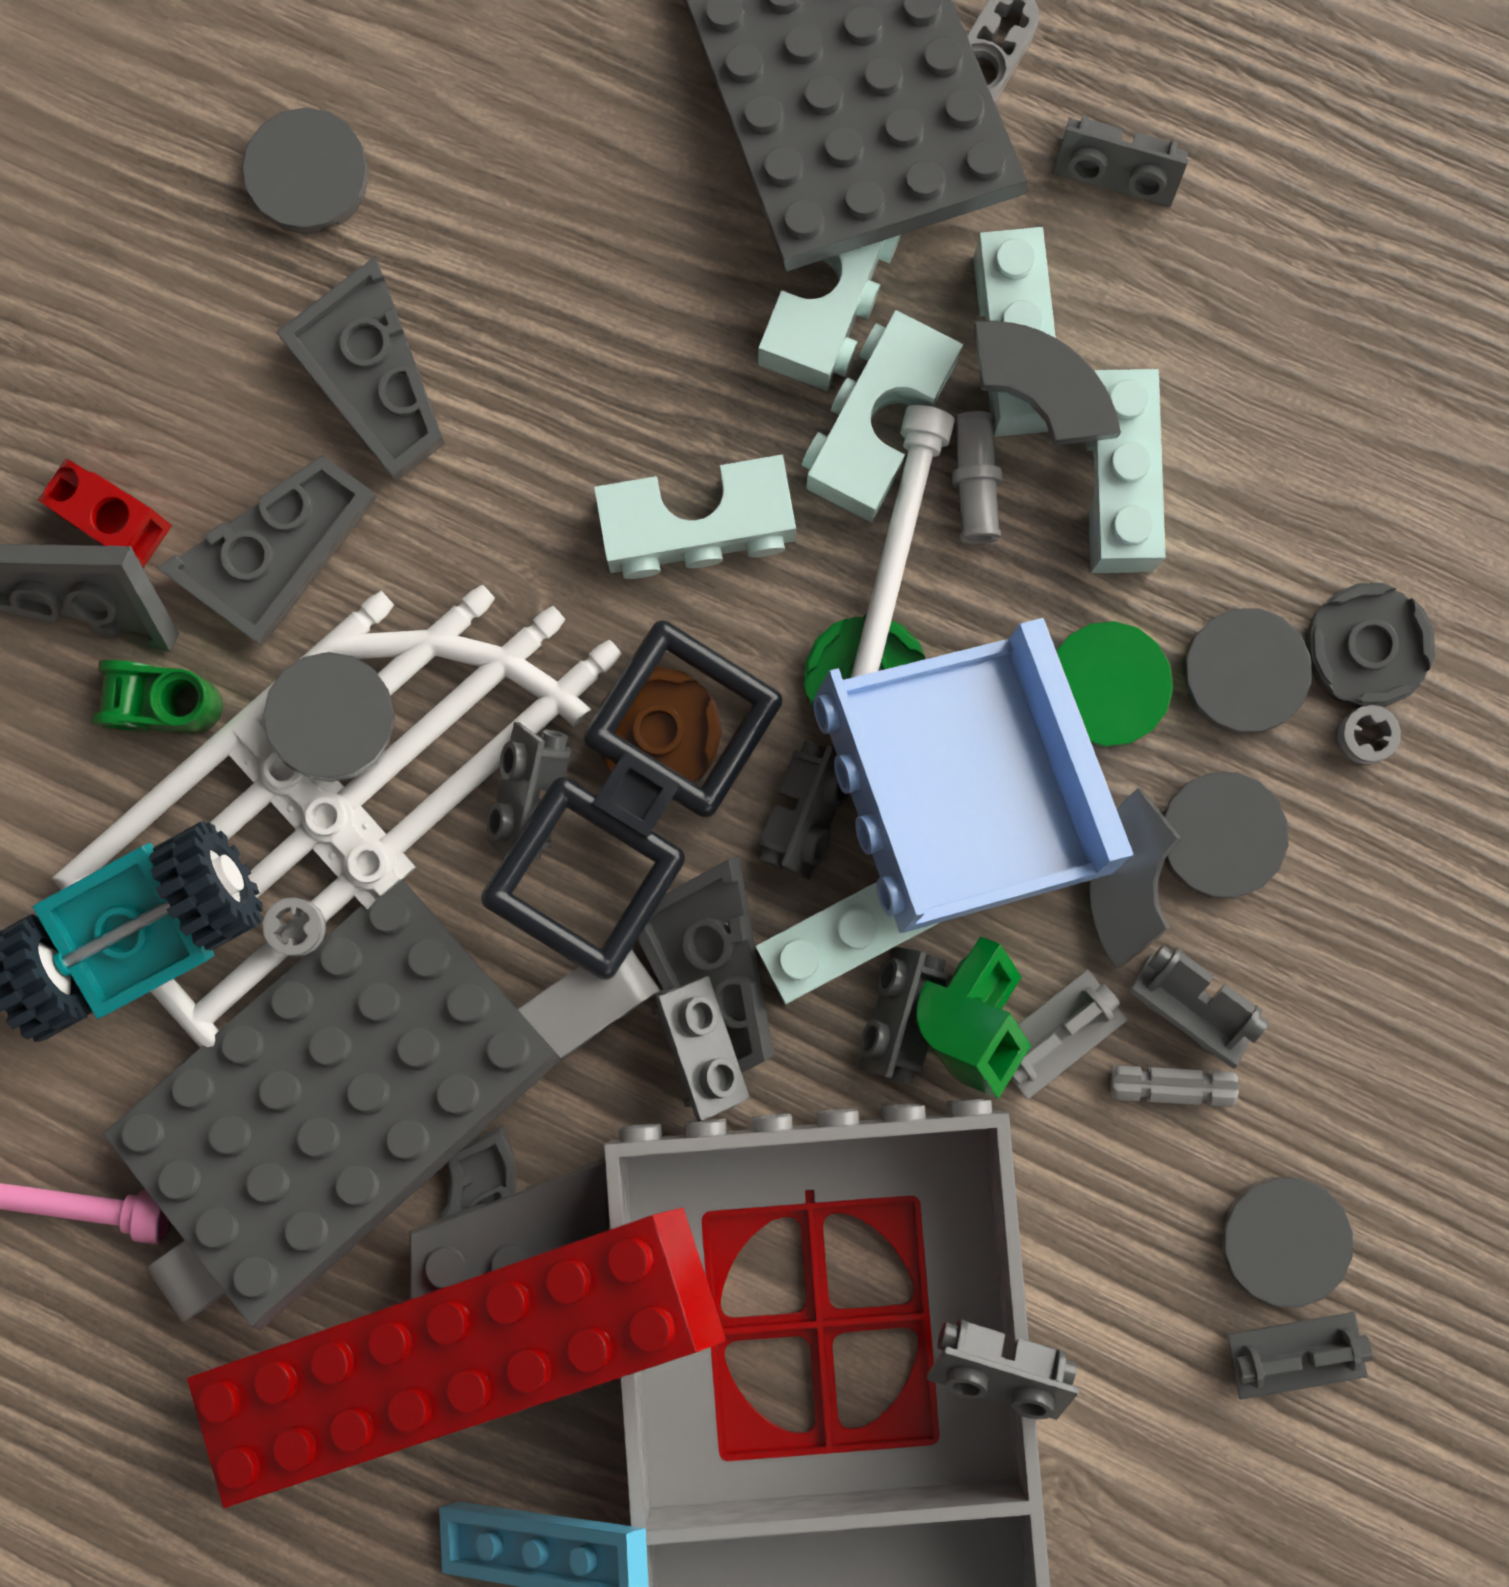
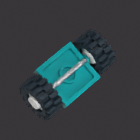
[0,821,263,1042]

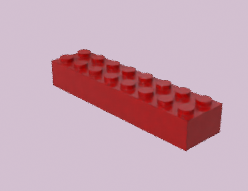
[187,1207,726,1509]

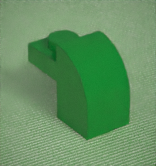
[917,936,1031,1099]

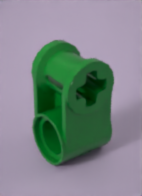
[91,660,223,734]

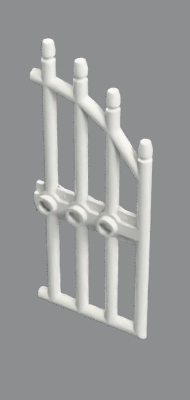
[51,585,622,1047]

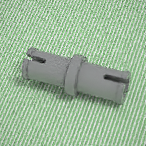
[952,411,1003,544]

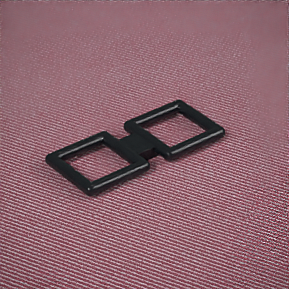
[481,620,783,980]

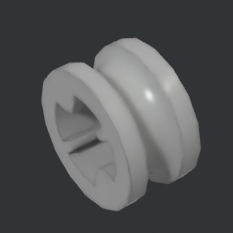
[1336,705,1401,765]
[262,897,326,957]

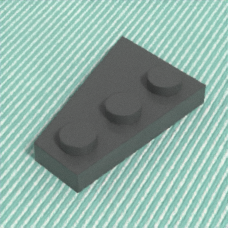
[277,256,445,482]
[157,455,377,646]
[0,544,179,652]
[638,856,774,1073]
[409,1159,607,1299]

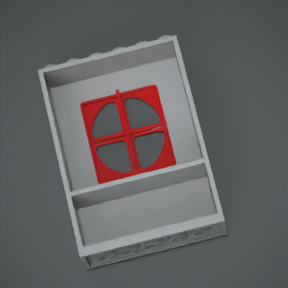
[604,1098,1050,1587]

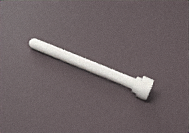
[851,405,955,678]

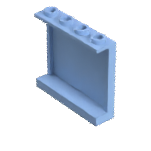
[813,618,1134,934]

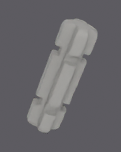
[1110,1065,1239,1107]

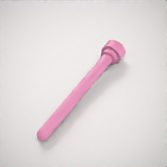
[0,1183,170,1245]

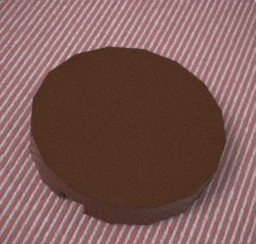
[600,667,722,783]

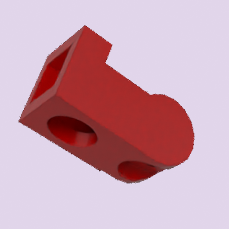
[37,458,172,569]

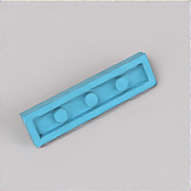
[439,1502,649,1587]

